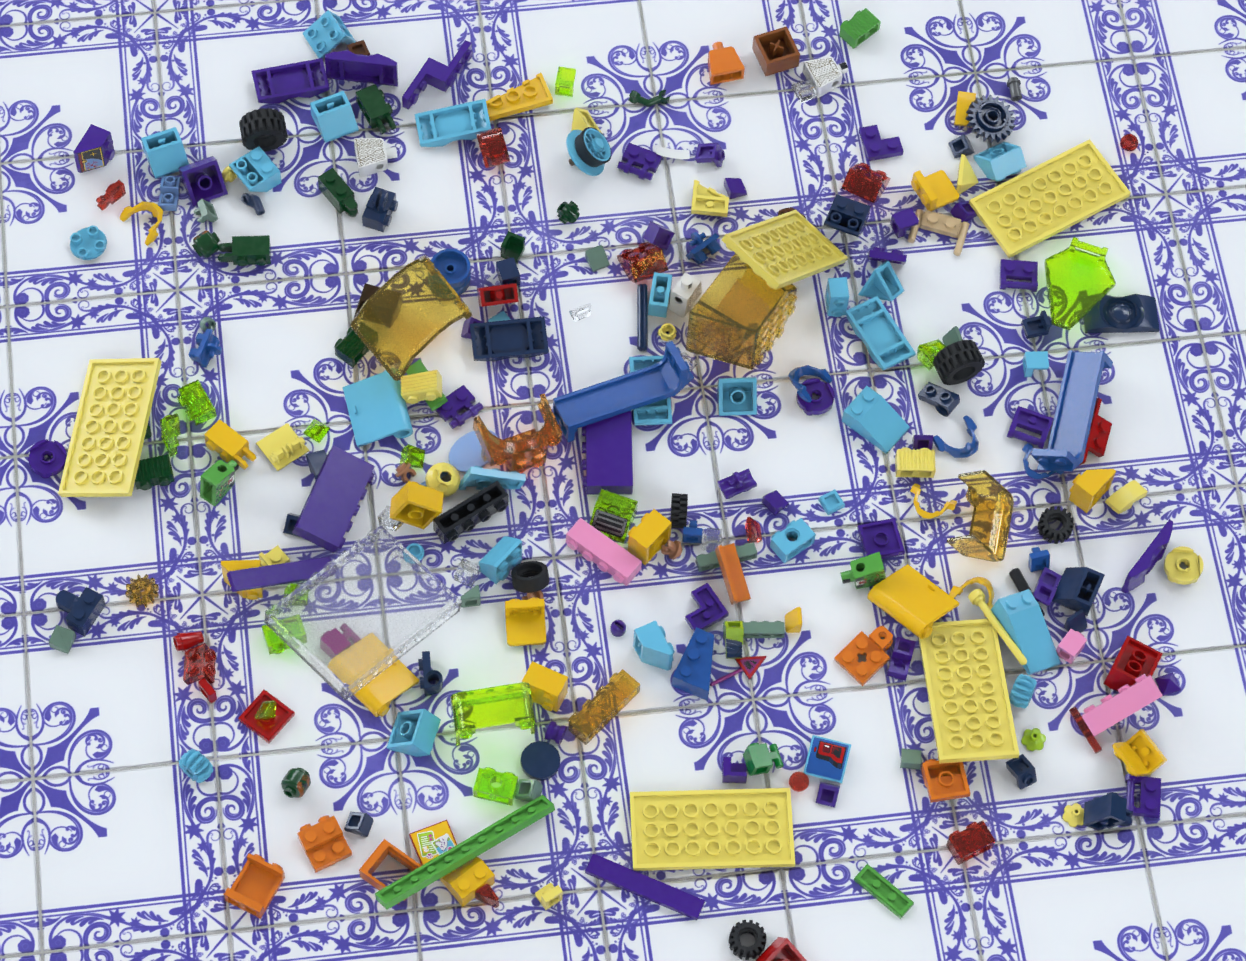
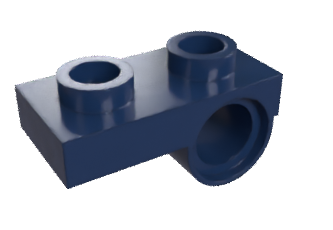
[918,382,960,417]
[418,651,443,696]

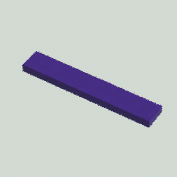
[227,556,336,592]
[585,853,705,920]

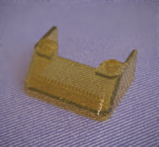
[947,470,1014,562]

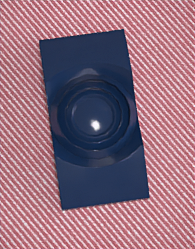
[1081,294,1159,333]
[470,316,549,361]

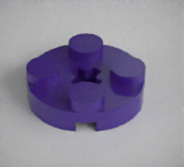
[796,378,835,416]
[28,439,67,478]

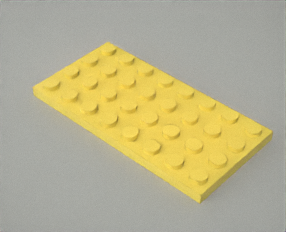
[969,139,1131,258]
[722,210,848,290]
[58,358,162,497]
[918,619,1019,764]
[630,788,795,871]

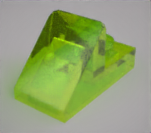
[917,339,946,370]

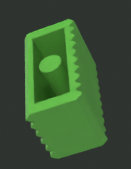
[839,8,881,49]

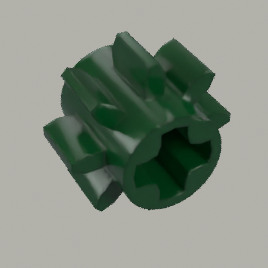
[557,201,580,224]

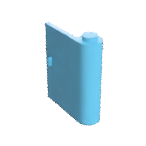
[343,369,413,447]

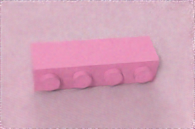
[566,518,642,586]
[1082,674,1163,736]

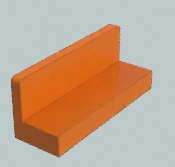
[715,543,751,605]

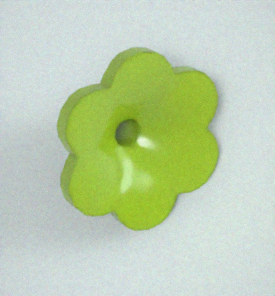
[1021,728,1046,751]

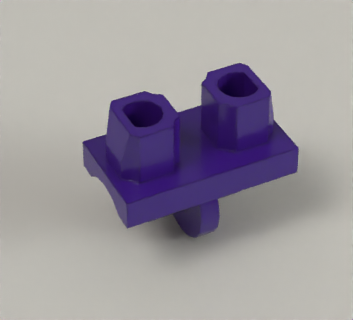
[717,468,757,499]

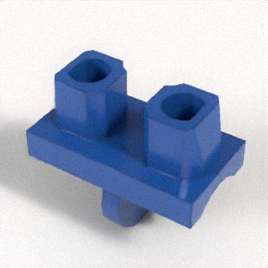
[686,232,721,265]
[189,329,222,368]

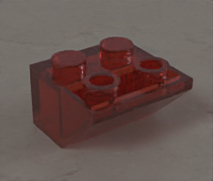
[841,163,891,203]
[617,242,668,283]

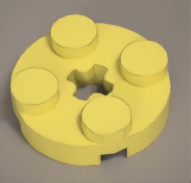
[1164,546,1203,585]

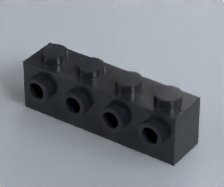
[433,481,508,544]

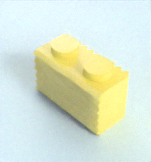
[401,370,442,404]
[895,447,936,478]

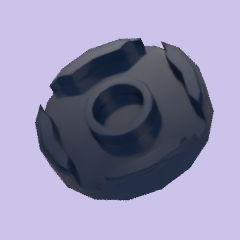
[520,741,560,781]

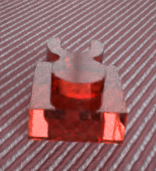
[96,180,126,211]

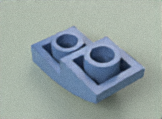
[158,176,181,211]

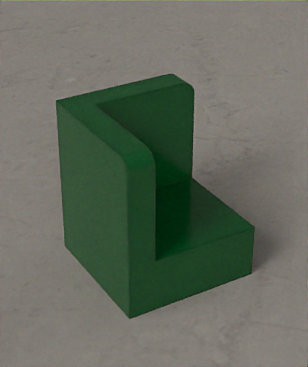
[501,231,525,264]

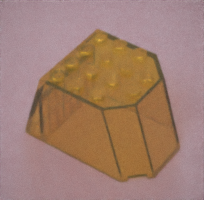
[686,253,797,370]

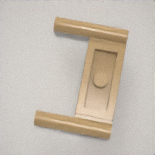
[907,209,970,256]

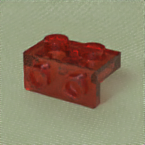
[183,643,217,685]

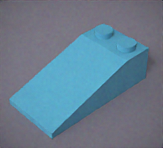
[991,589,1061,675]

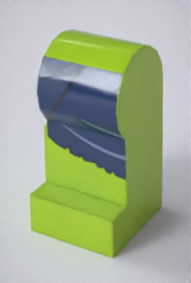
[724,621,744,659]

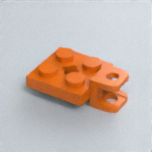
[834,626,893,686]

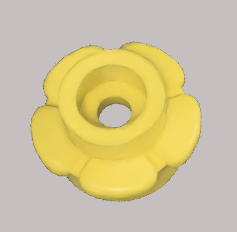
[221,166,237,182]
[658,323,677,341]

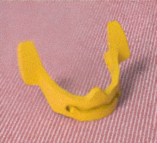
[120,201,163,245]
[910,483,957,519]
[949,577,995,618]

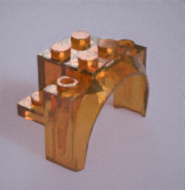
[473,394,562,473]

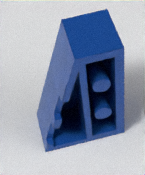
[672,627,714,701]

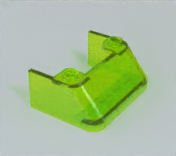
[450,682,535,746]

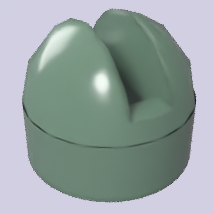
[199,317,216,332]

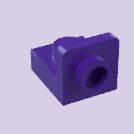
[695,143,725,167]

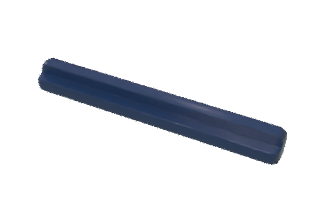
[637,284,648,351]

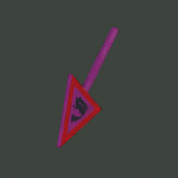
[710,656,767,686]

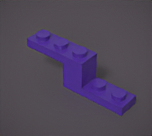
[402,40,473,110]

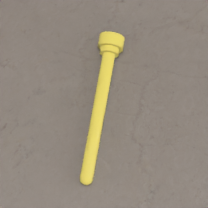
[968,589,1027,665]

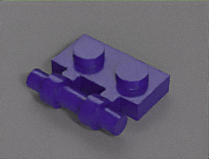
[617,143,663,180]
[435,385,483,429]

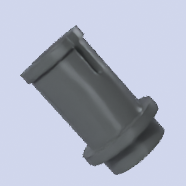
[1007,77,1022,101]

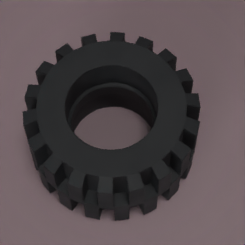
[239,108,288,151]
[933,340,985,385]

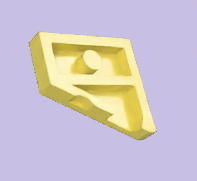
[691,180,729,217]

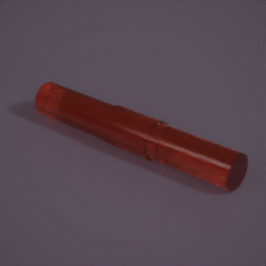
[1069,707,1102,754]

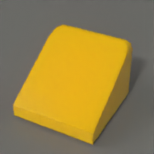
[785,607,802,633]

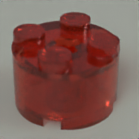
[476,127,510,168]

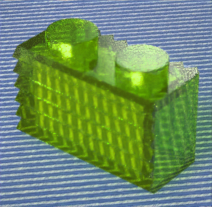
[177,380,217,426]

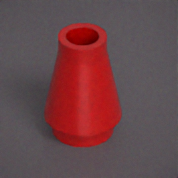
[173,631,204,652]

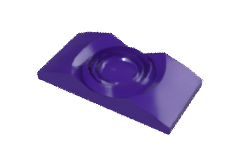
[325,50,398,87]
[251,58,330,104]
[1121,519,1173,593]

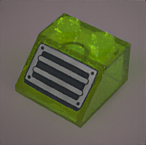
[590,489,638,544]

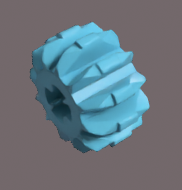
[1009,674,1037,708]
[179,749,213,783]

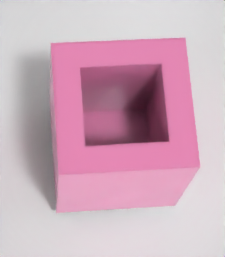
[1056,629,1087,664]

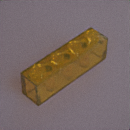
[568,669,640,745]

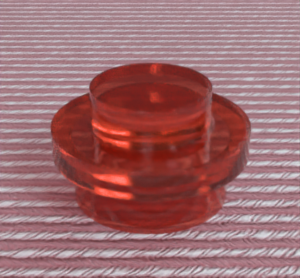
[1120,134,1138,151]
[789,772,809,792]

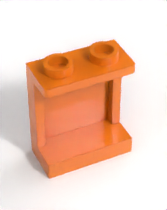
[224,853,285,919]

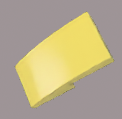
[1105,480,1148,514]

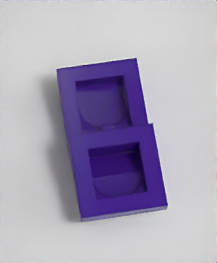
[1033,567,1062,607]
[887,637,916,681]

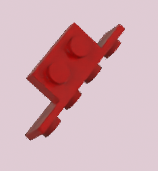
[1080,398,1112,465]

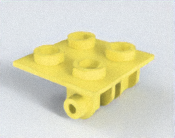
[256,423,309,471]

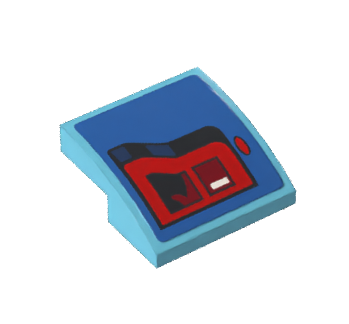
[803,735,851,783]

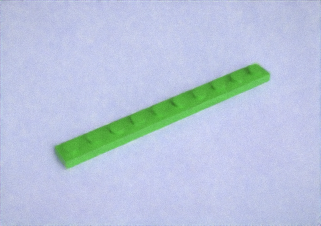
[375,795,555,910]

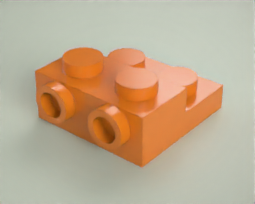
[921,759,971,803]
[297,815,352,873]

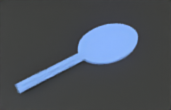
[420,429,499,487]

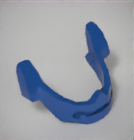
[788,365,832,402]
[933,415,979,458]
[1022,443,1064,479]

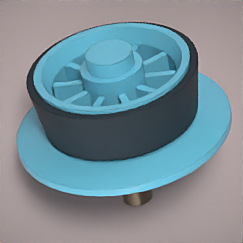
[566,127,611,176]

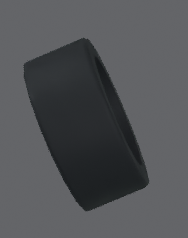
[511,561,550,593]

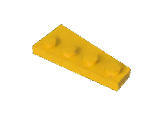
[486,73,553,121]

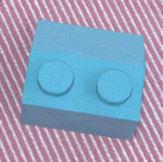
[973,142,1027,182]
[387,709,441,757]

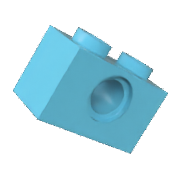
[648,272,672,318]
[825,277,849,317]
[770,518,816,564]

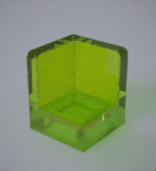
[555,66,576,97]

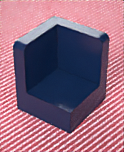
[496,258,520,286]

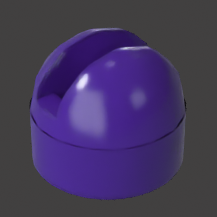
[610,620,626,637]

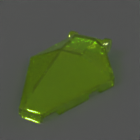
[1044,237,1116,330]

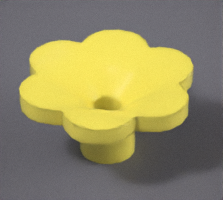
[1062,803,1084,827]

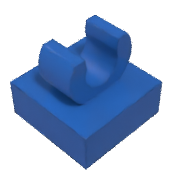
[682,520,703,544]
[1028,547,1050,572]

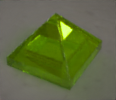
[304,419,330,443]
[255,700,276,719]

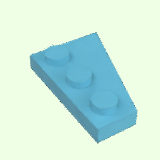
[459,466,526,490]

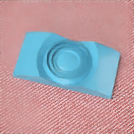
[415,99,492,147]
[845,296,916,371]
[629,356,672,426]

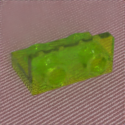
[160,413,181,457]

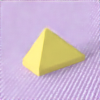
[571,108,601,132]
[956,154,979,195]

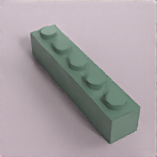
[695,542,757,572]
[723,621,785,639]

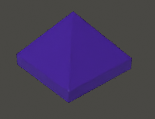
[1155,672,1181,696]

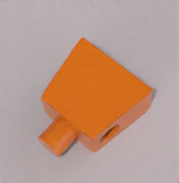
[708,42,745,85]

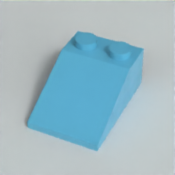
[842,386,910,454]

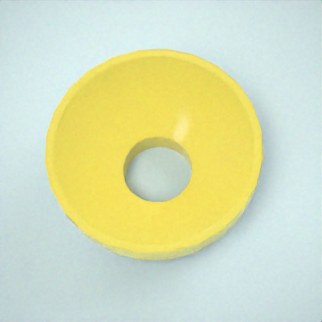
[425,462,460,497]

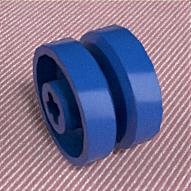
[430,249,471,297]

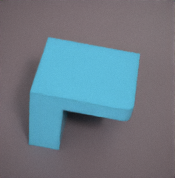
[1023,351,1049,377]

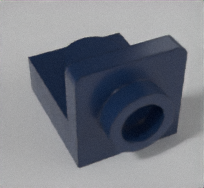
[1006,754,1037,790]

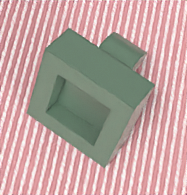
[194,199,218,223]

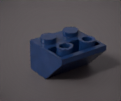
[824,194,871,237]
[1052,567,1105,616]

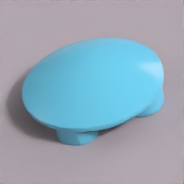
[70,225,107,260]

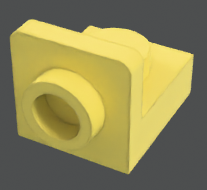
[259,545,290,567]
[535,883,563,910]

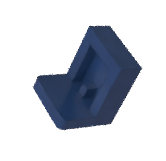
[1021,310,1052,339]

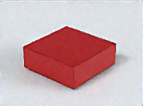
[198,677,217,703]

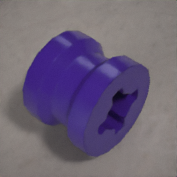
[544,721,567,745]

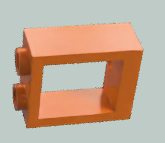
[359,839,422,905]

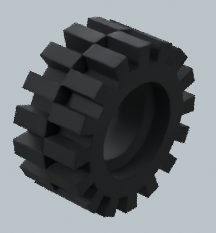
[670,493,688,529]
[1038,506,1074,544]
[729,920,766,960]

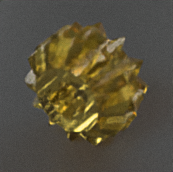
[125,574,159,608]

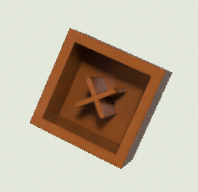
[752,26,800,77]

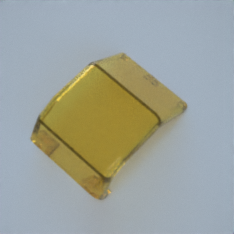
[350,254,472,381]

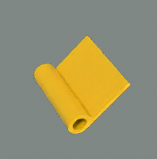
[867,564,959,639]
[327,633,420,717]

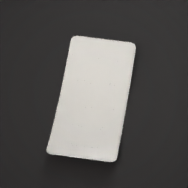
[656,145,690,159]

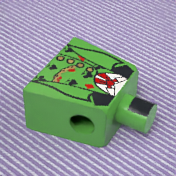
[200,460,239,506]
[840,552,886,589]

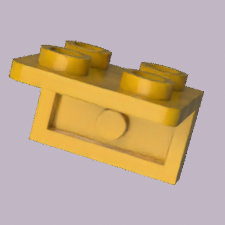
[911,170,960,211]
[505,597,546,646]
[1112,729,1167,777]

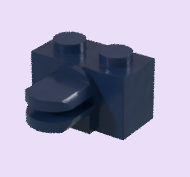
[362,187,398,232]
[56,587,106,637]
[1083,792,1133,831]

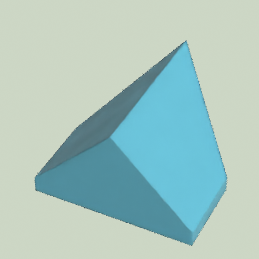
[858,260,904,301]

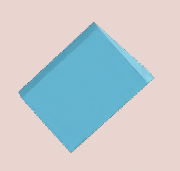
[717,377,757,416]

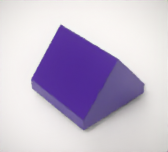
[912,435,933,450]

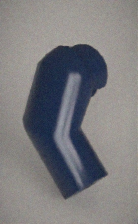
[241,193,265,215]

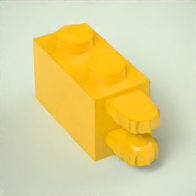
[204,419,257,470]

